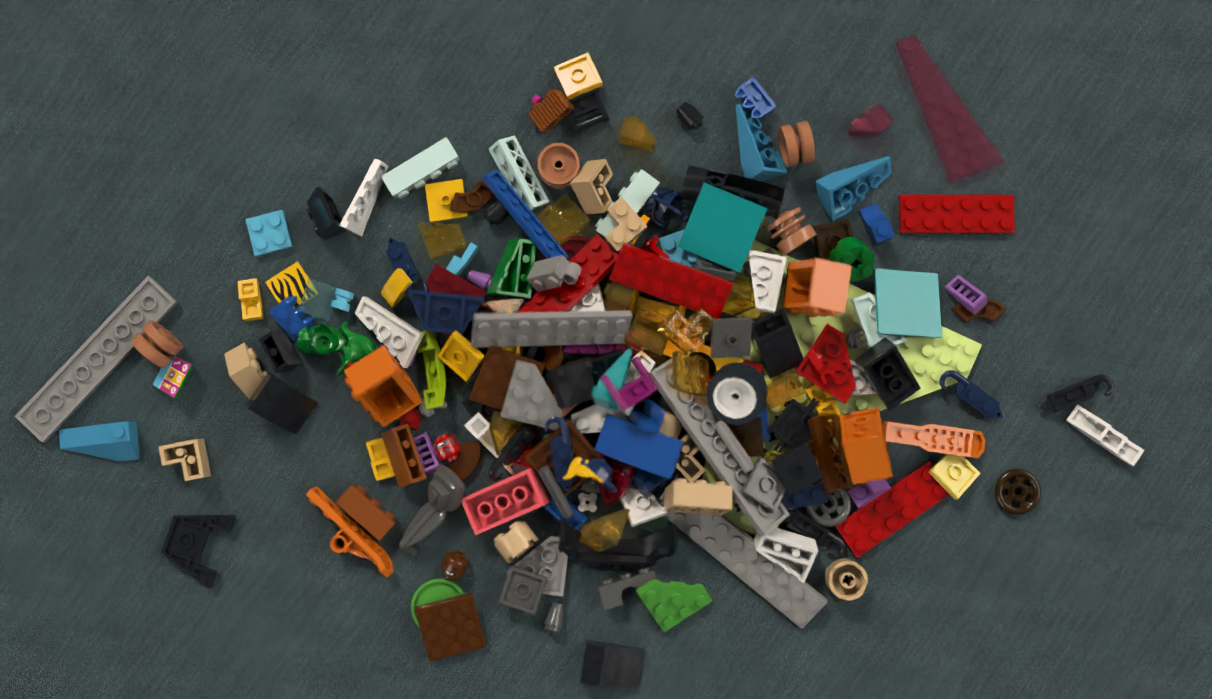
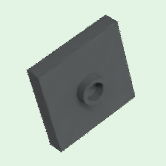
[711,317,752,358]
[741,458,786,512]
[498,565,548,615]

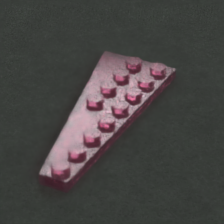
[895,35,1004,183]

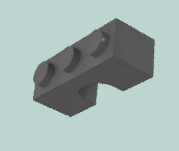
[598,567,657,610]

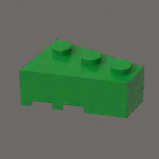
[486,238,536,299]

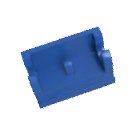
[545,497,588,530]

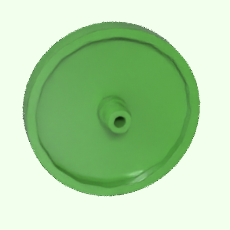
[411,578,465,628]

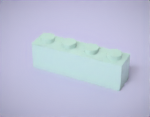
[381,137,460,199]
[595,169,660,239]

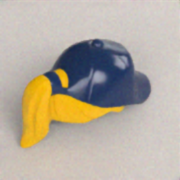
[563,457,618,492]

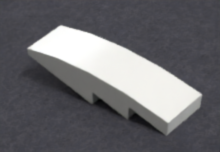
[1066,404,1145,467]

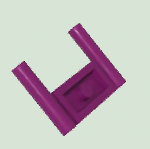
[600,356,658,412]

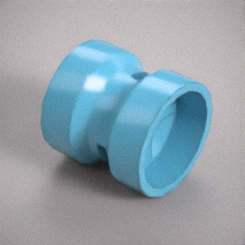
[330,288,355,312]

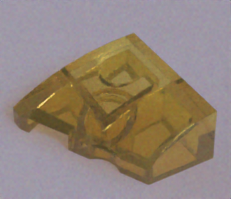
[417,222,467,259]

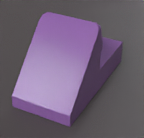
[848,480,891,509]

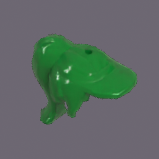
[336,321,376,377]
[296,322,347,355]

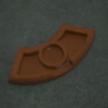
[449,181,494,213]
[951,299,1007,323]
[542,345,564,371]
[446,440,481,481]

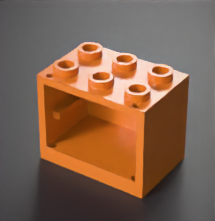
[782,258,851,317]
[344,345,423,427]
[840,407,893,484]

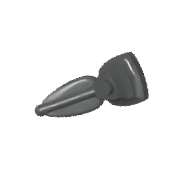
[399,464,464,556]

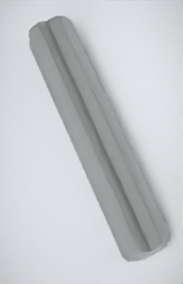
[714,420,754,473]

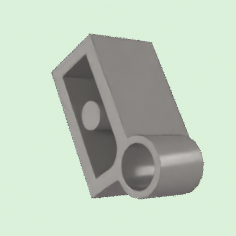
[527,255,581,292]

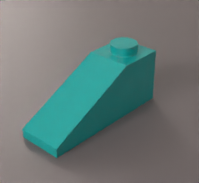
[591,349,632,410]

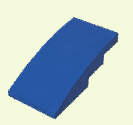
[595,414,684,479]

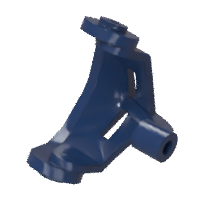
[646,187,690,229]

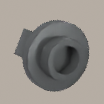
[846,329,867,349]

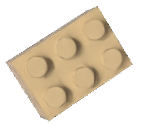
[664,479,732,516]

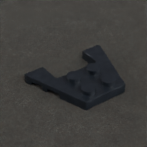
[161,515,237,588]

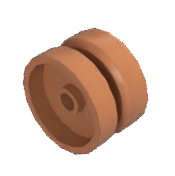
[778,121,815,168]
[538,143,580,189]
[131,320,183,368]

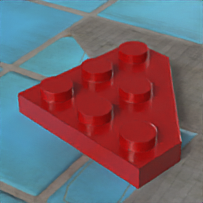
[795,324,856,404]

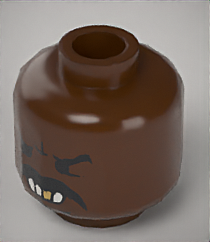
[440,550,469,581]

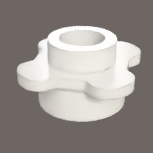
[578,493,597,512]

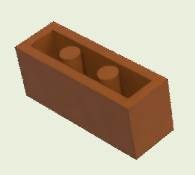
[381,424,427,488]
[336,484,397,541]

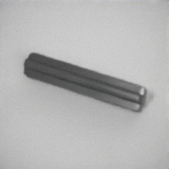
[538,466,573,519]

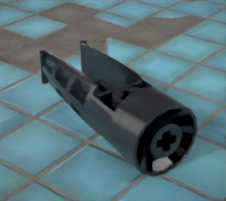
[682,165,786,219]

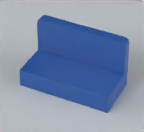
[626,398,665,433]

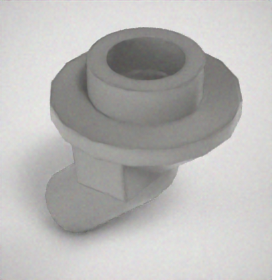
[419,399,447,417]

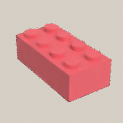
[461,467,550,535]

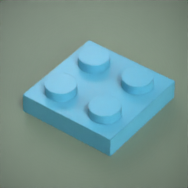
[245,210,293,257]
[659,229,707,268]

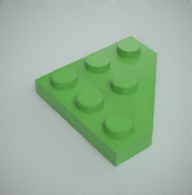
[636,579,713,632]

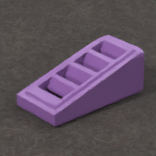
[945,275,988,315]
[413,432,441,476]

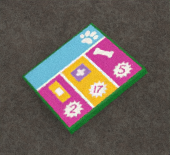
[152,354,194,400]

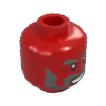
[432,433,461,463]

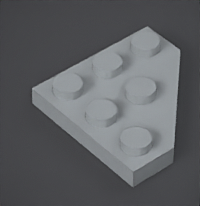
[500,360,563,430]
[507,535,568,597]

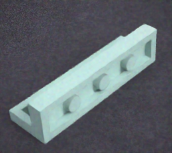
[489,135,549,211]

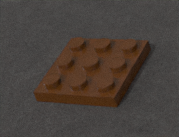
[469,346,545,410]
[524,419,606,497]
[415,592,486,662]

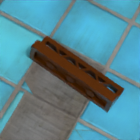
[808,413,855,493]

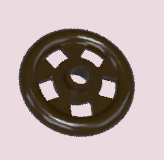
[995,469,1041,515]

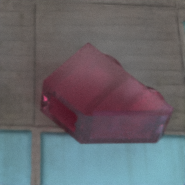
[847,104,894,137]

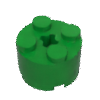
[830,237,875,282]

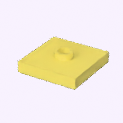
[929,454,980,500]

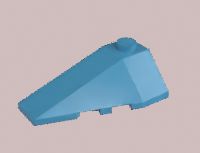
[736,103,788,182]
[815,156,892,221]
[59,421,140,462]

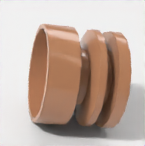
[765,207,817,256]

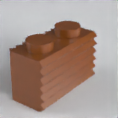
[528,89,574,133]

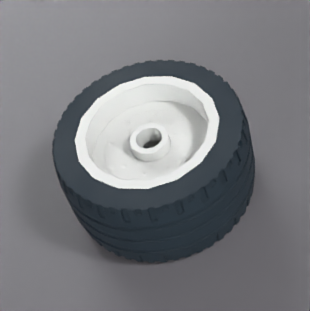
[706,362,768,425]

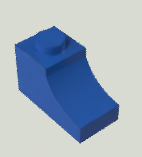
[858,203,895,246]

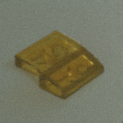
[537,194,592,245]
[672,350,709,397]

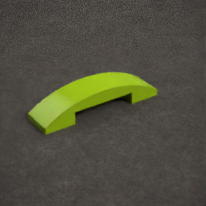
[417,331,446,410]

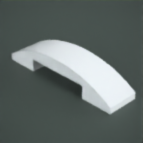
[464,412,528,476]

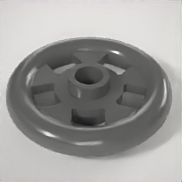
[805,481,851,527]

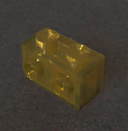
[766,370,806,410]

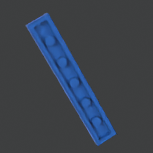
[482,169,569,259]

